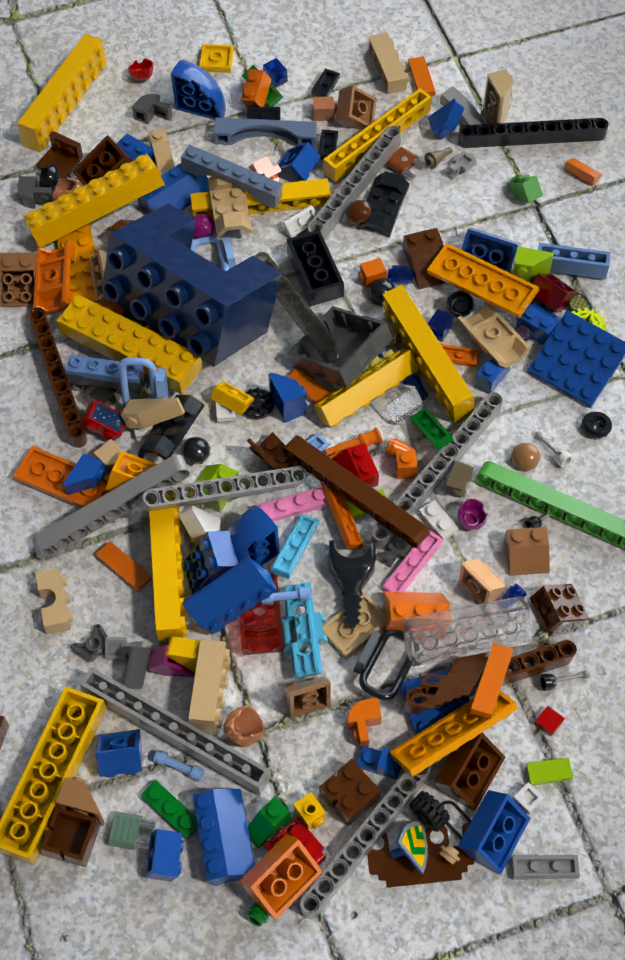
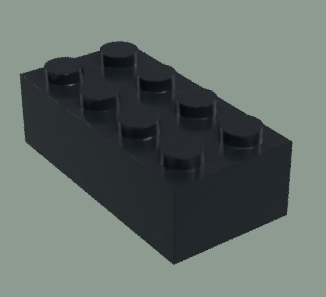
[286,230,344,306]

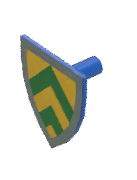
[390,821,428,874]

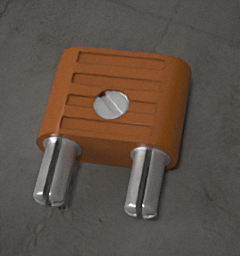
[386,147,426,179]

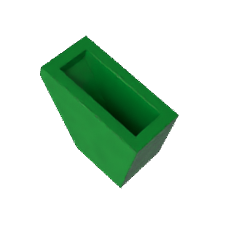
[248,796,291,849]

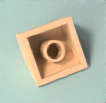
[459,559,506,609]

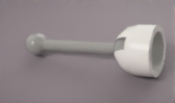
[535,431,573,468]

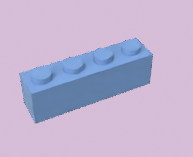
[538,243,611,279]

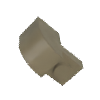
[446,461,475,497]

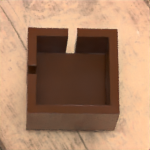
[319,759,381,826]
[40,807,101,867]

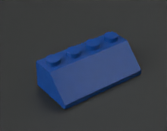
[138,163,210,213]
[183,557,277,635]
[193,789,255,886]

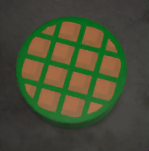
[569,297,588,313]

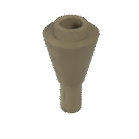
[425,147,453,169]

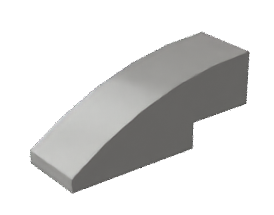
[440,86,486,126]

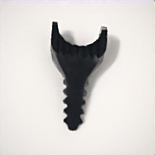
[329,540,376,629]

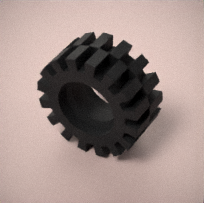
[409,791,450,832]

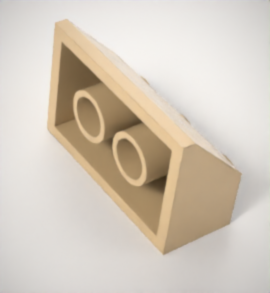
[483,69,514,124]

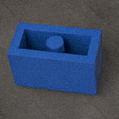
[146,829,184,882]

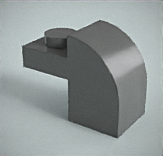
[132,94,172,124]
[18,176,53,209]

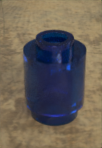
[388,265,414,284]

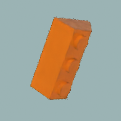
[383,591,451,632]
[239,834,323,920]

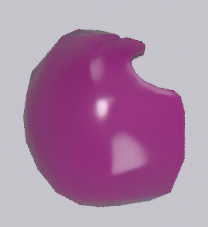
[193,214,216,239]
[457,498,488,530]

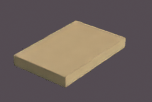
[322,592,386,659]

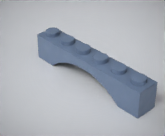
[214,118,316,149]
[181,144,283,209]

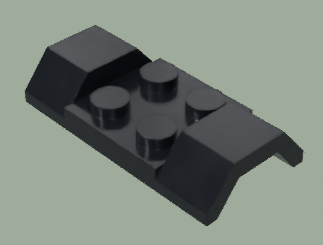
[357,171,410,238]
[138,395,205,460]

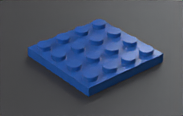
[527,310,625,408]

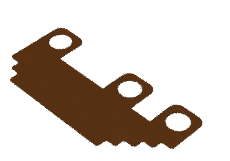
[408,644,488,708]
[365,823,475,888]

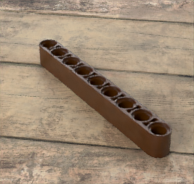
[29,307,87,448]
[282,435,430,548]
[403,640,577,715]

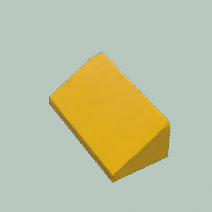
[211,381,254,415]

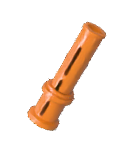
[324,427,383,459]

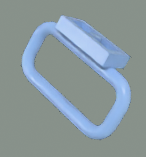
[191,236,236,271]
[118,357,168,408]

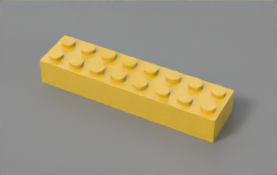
[17,34,107,153]
[23,154,165,248]
[382,285,475,424]
[57,294,203,395]
[148,494,188,646]
[0,686,107,866]

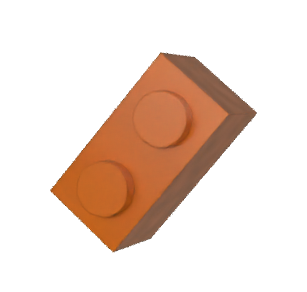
[240,69,272,107]

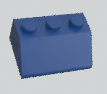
[461,227,521,273]
[458,790,531,875]

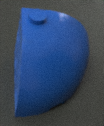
[171,60,226,120]
[228,506,280,566]

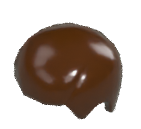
[346,200,371,226]

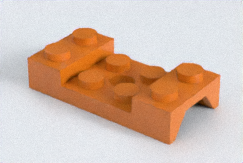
[33,240,75,315]

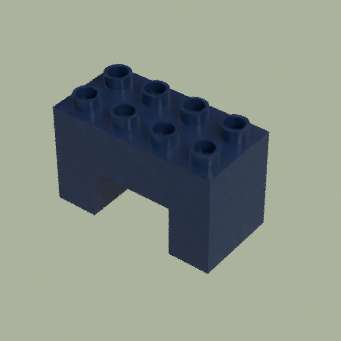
[101,204,282,367]

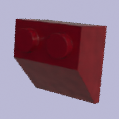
[532,273,580,313]

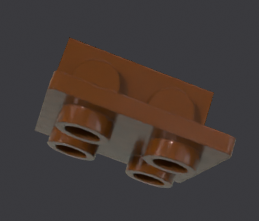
[37,131,83,179]
[247,432,295,470]
[530,584,589,633]

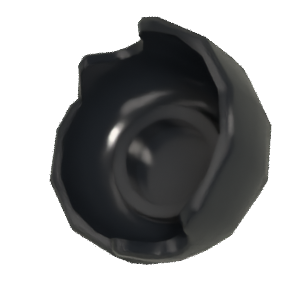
[39,164,60,190]
[367,278,395,306]
[446,290,474,318]
[180,437,211,466]

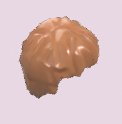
[52,177,83,201]
[223,705,266,747]

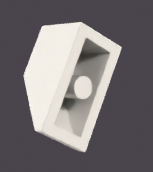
[178,505,220,542]

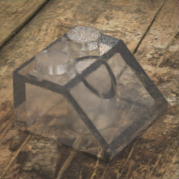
[369,384,424,426]

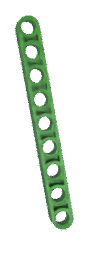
[476,461,625,549]

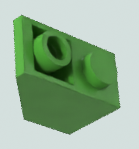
[506,174,543,203]

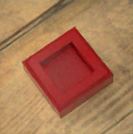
[535,706,565,736]

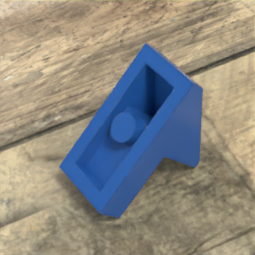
[357,746,401,780]

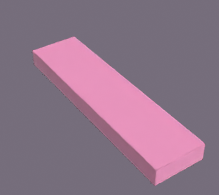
[382,531,444,592]

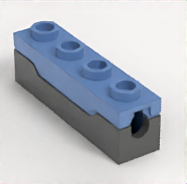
[65,355,146,392]

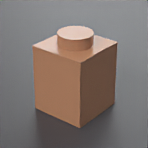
[313,96,337,121]

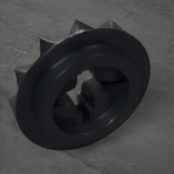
[581,411,612,439]

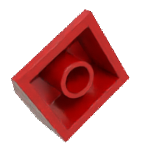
[334,443,379,487]

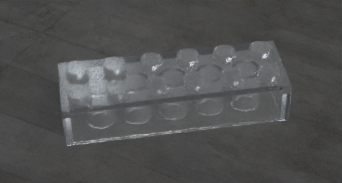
[402,596,532,667]

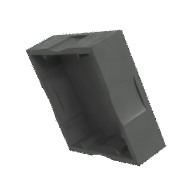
[287,306,393,388]

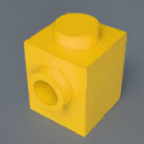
[293,792,326,830]

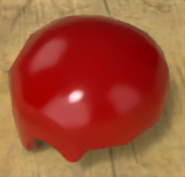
[128,58,154,81]

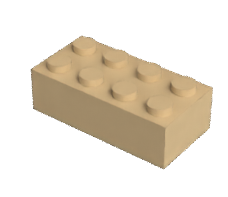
[188,639,231,735]

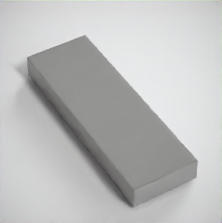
[511,855,580,880]

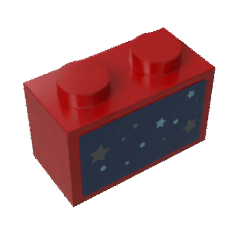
[81,399,125,441]

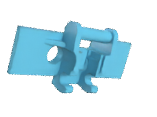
[279,582,328,679]

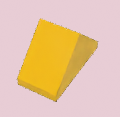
[166,636,200,673]

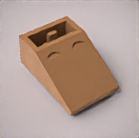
[0,252,37,307]

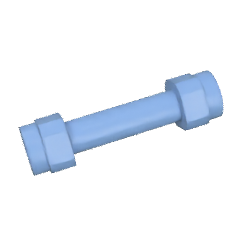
[262,586,312,605]
[153,750,205,782]

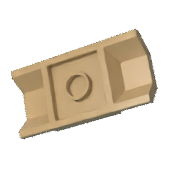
[208,176,252,237]
[457,302,530,368]

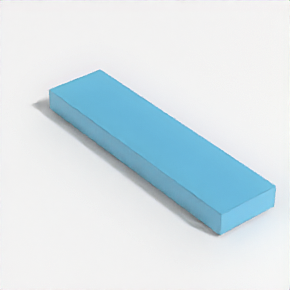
[271,514,319,579]

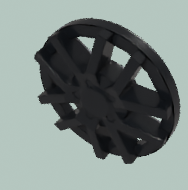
[243,387,274,420]

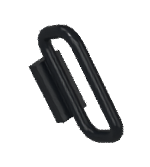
[353,630,419,701]

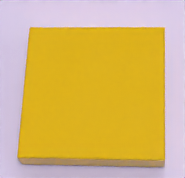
[199,44,234,73]

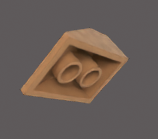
[283,676,331,719]

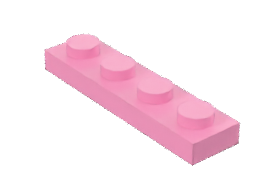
[254,487,329,522]

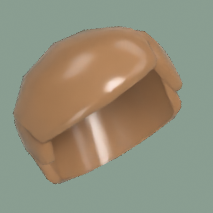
[511,443,540,471]

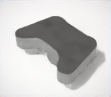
[71,624,108,663]

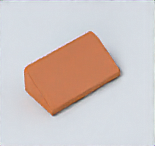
[564,158,602,186]

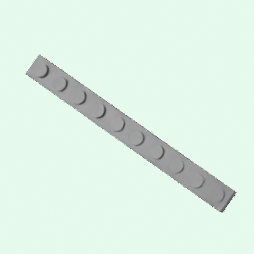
[80,667,271,796]

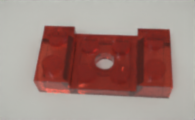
[239,573,283,655]

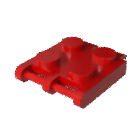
[262,816,326,865]

